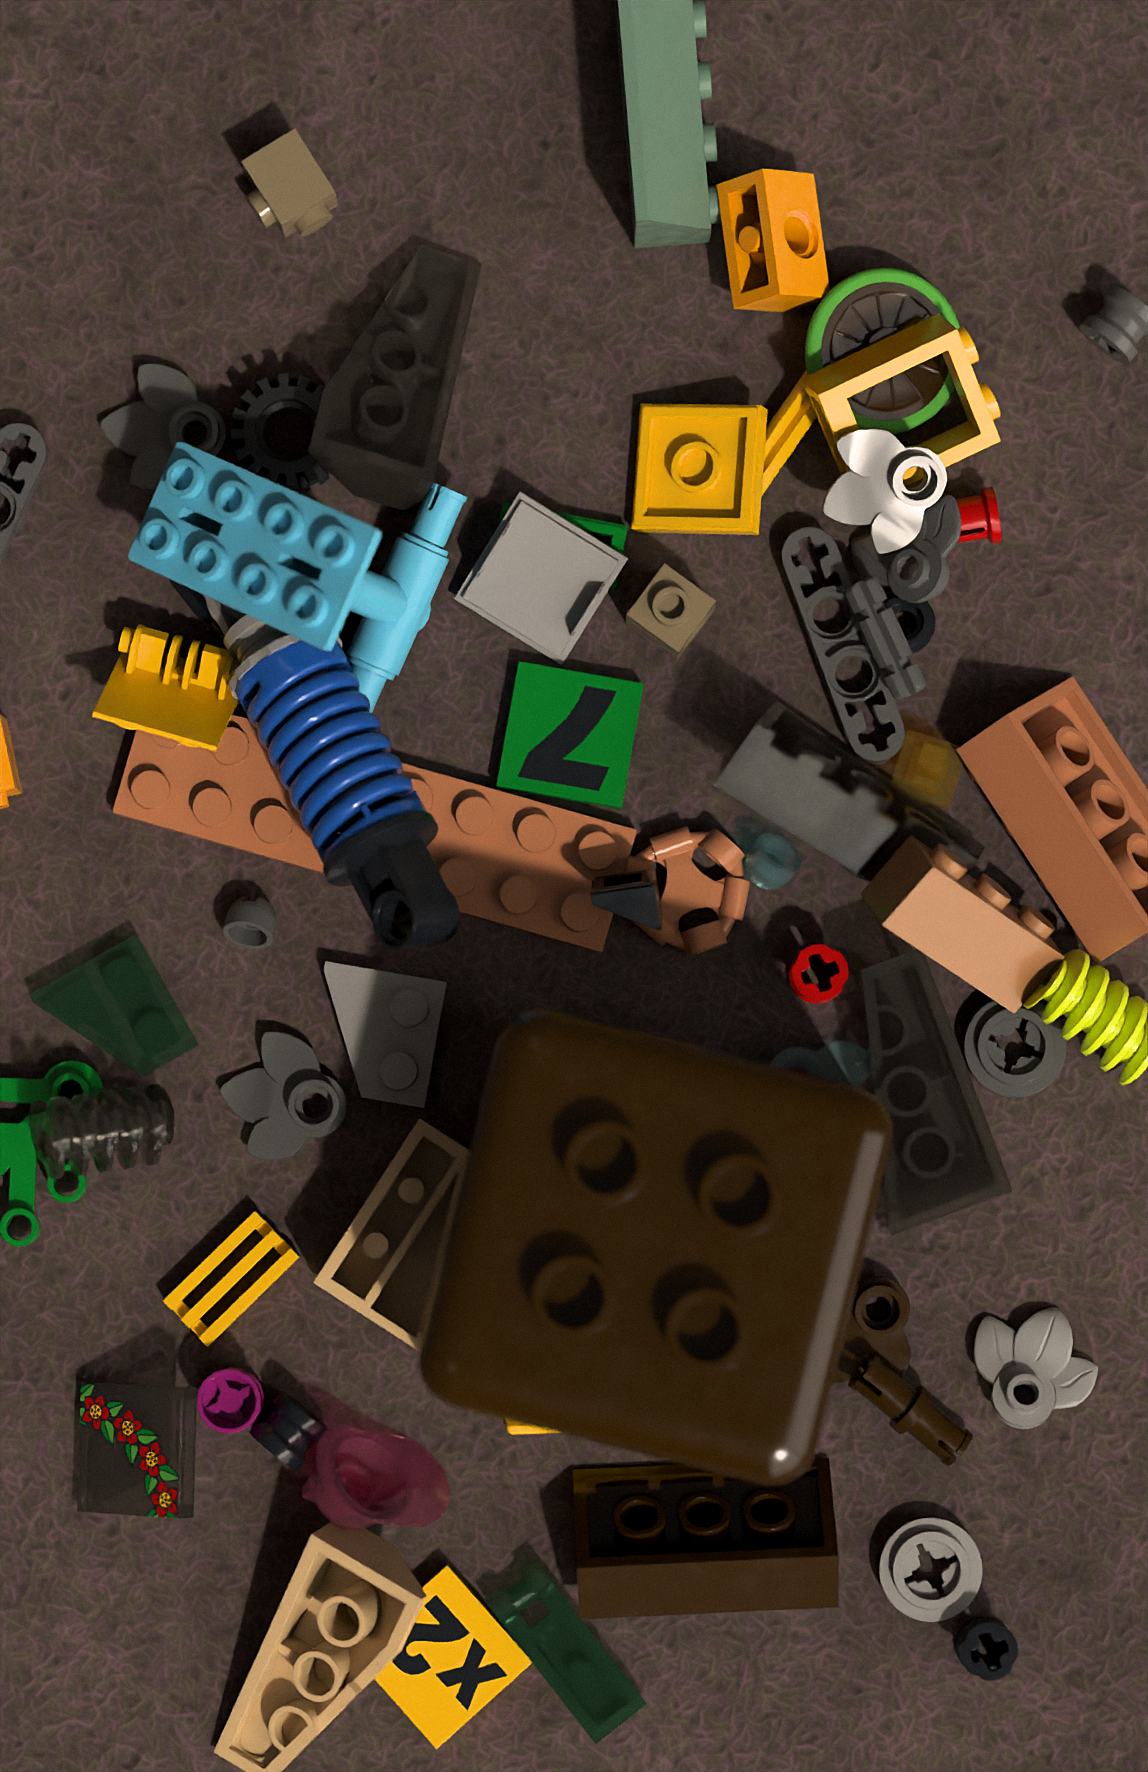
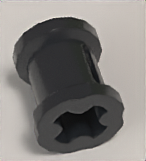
[955,1617,1019,1681]

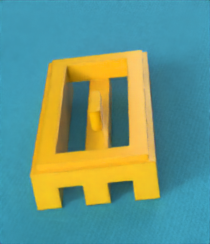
[163,1211,301,1347]

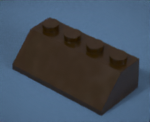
[573,1458,839,1619]

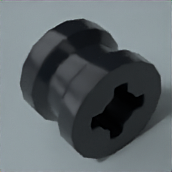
[249,1391,331,1472]

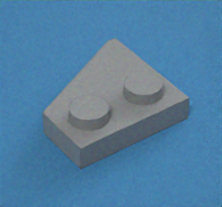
[324,961,447,1108]

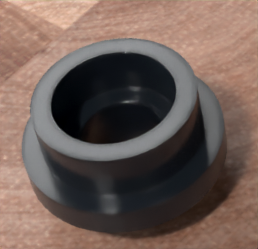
[883,593,936,654]

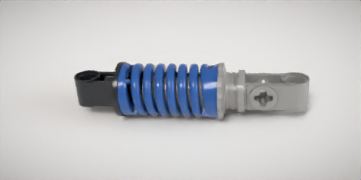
[204,595,460,950]

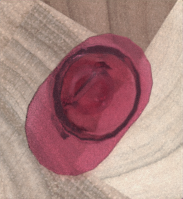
[302,1425,450,1530]

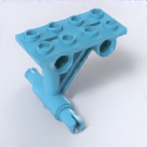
[128,442,468,713]

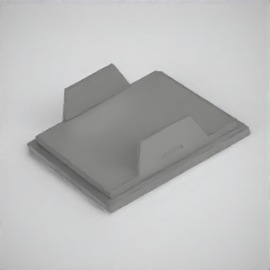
[454,491,628,665]

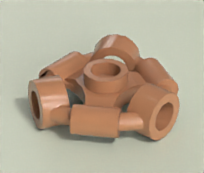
[625,826,750,956]

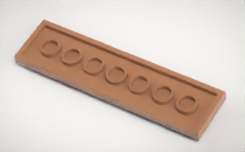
[112,715,637,953]

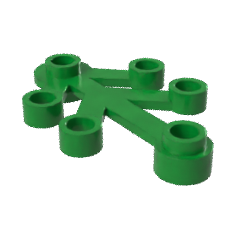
[0,1061,104,1247]

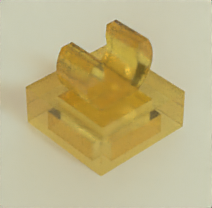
[887,729,964,811]

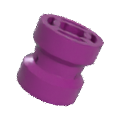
[197,1367,265,1434]

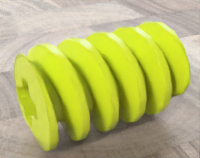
[1023,949,1148,1086]

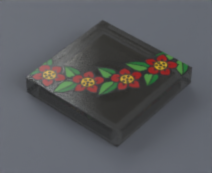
[77,1382,197,1519]

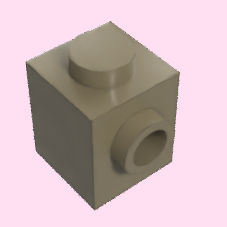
[241,128,338,238]

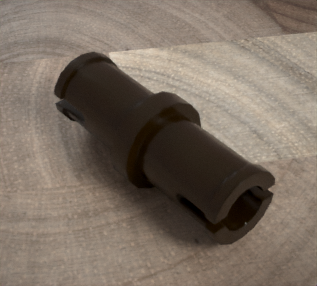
[848,1354,973,1466]

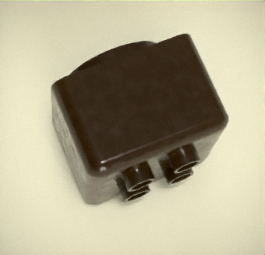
[419,1010,892,1485]

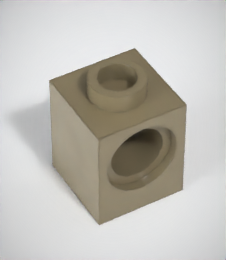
[626,563,716,661]

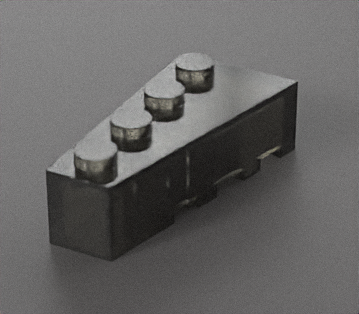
[714,701,985,881]

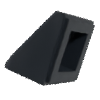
[591,869,662,930]

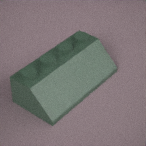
[614,0,722,248]

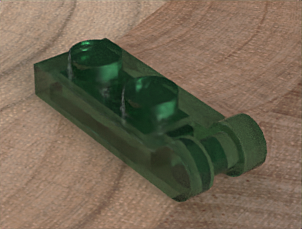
[485,1559,647,1744]

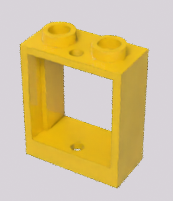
[801,313,1001,487]

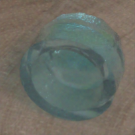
[745,833,801,890]

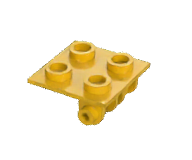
[92,624,240,752]

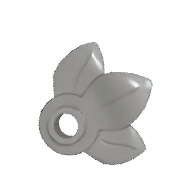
[822,428,947,554]
[973,1307,1098,1429]

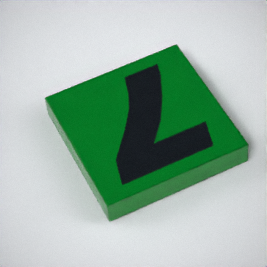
[496,661,644,810]

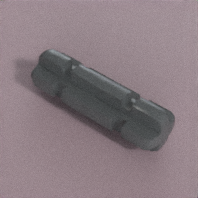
[846,577,926,700]

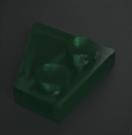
[29,934,200,1077]

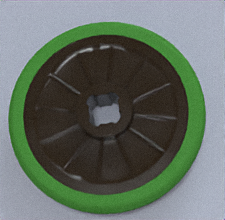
[805,268,960,434]

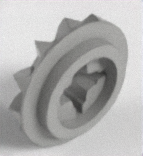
[879,1517,982,1622]

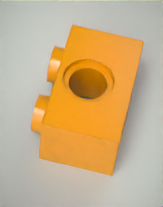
[716,168,830,312]

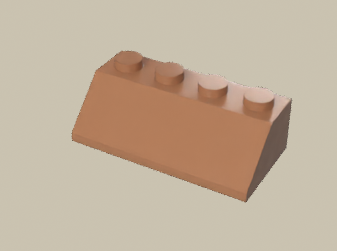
[956,676,1148,964]

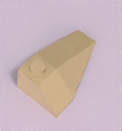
[214,1515,427,1772]

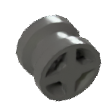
[1079,285,1148,365]

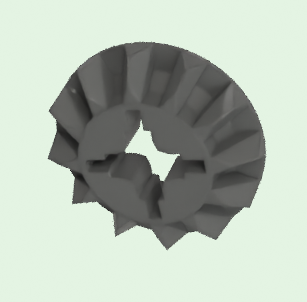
[964,1000,1067,1098]

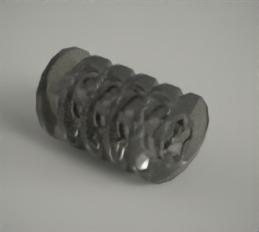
[29,1083,175,1180]

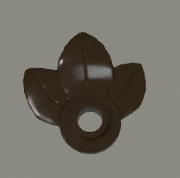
[832,1276,911,1385]

